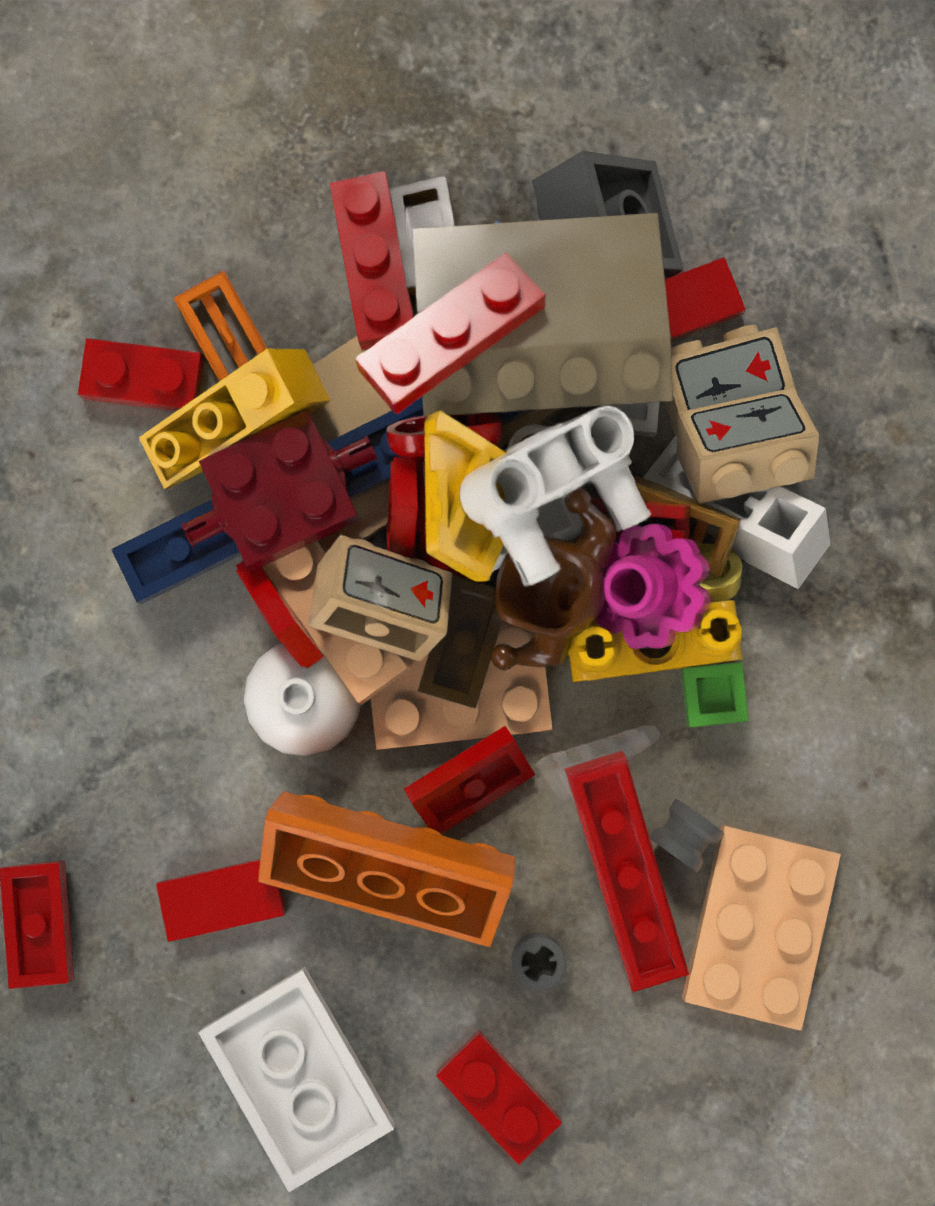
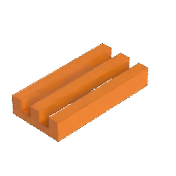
[173,270,268,382]

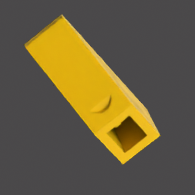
[139,349,331,489]

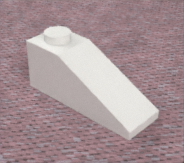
[643,436,830,589]

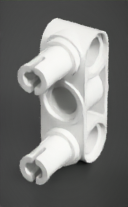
[460,406,652,586]

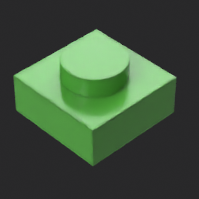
[680,662,749,727]

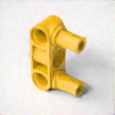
[568,600,743,683]

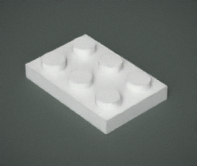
[198,967,395,1192]

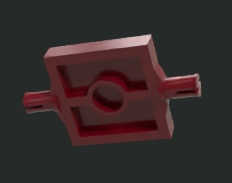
[181,409,378,572]

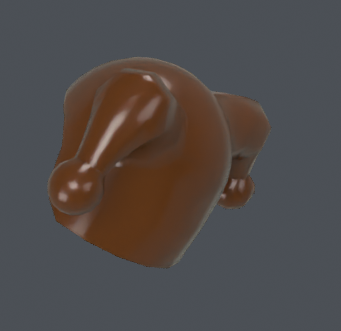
[491,487,616,670]

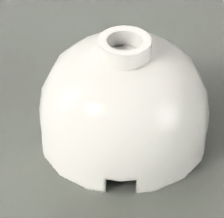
[244,641,361,756]

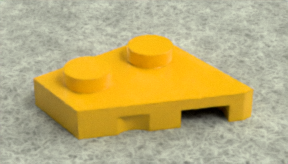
[425,411,506,582]

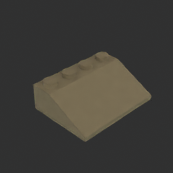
[413,213,673,417]

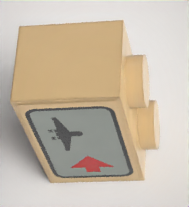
[665,325,797,436]
[677,388,819,504]
[308,535,452,661]

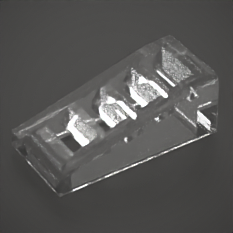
[534,725,661,802]

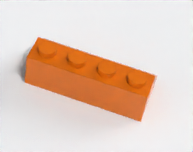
[258,791,516,947]

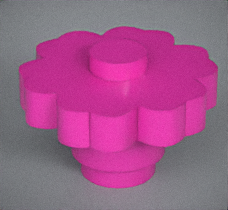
[597,524,711,649]

